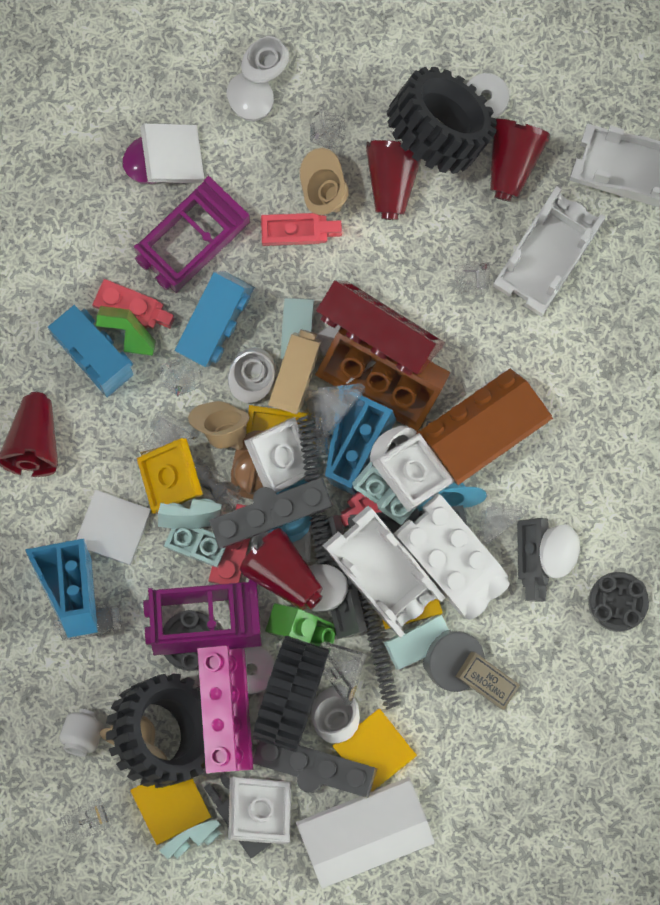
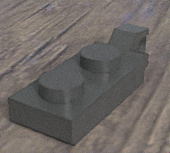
[517,518,549,602]

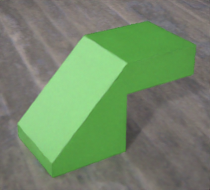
[96,306,156,356]

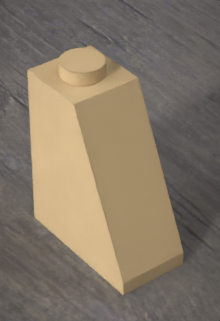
[268,329,322,414]

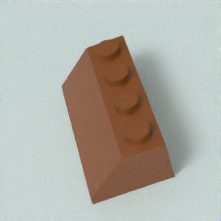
[315,327,451,432]
[416,368,553,485]

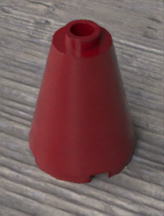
[490,118,550,202]
[366,140,421,220]
[0,392,58,477]
[239,528,323,610]

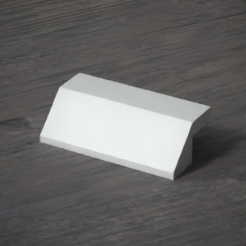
[296,777,435,889]

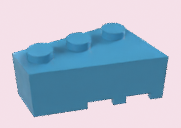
[174,271,255,367]
[48,305,133,397]
[325,386,396,495]
[25,538,98,638]

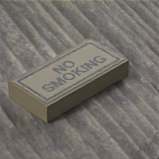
[455,651,520,710]

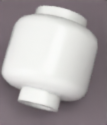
[59,709,103,757]

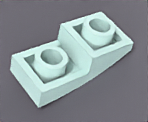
[281,298,314,359]
[352,461,417,525]
[158,499,222,529]
[164,528,226,568]
[384,615,449,670]
[159,820,221,859]

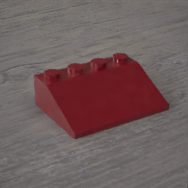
[316,280,445,376]

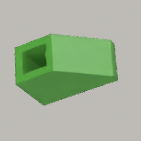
[265,603,336,654]

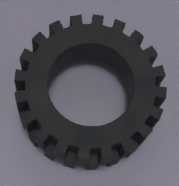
[387,67,497,174]
[252,635,329,752]
[106,673,205,788]

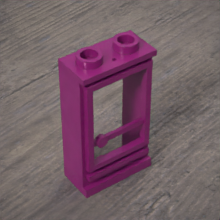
[133,175,250,293]
[143,580,262,656]

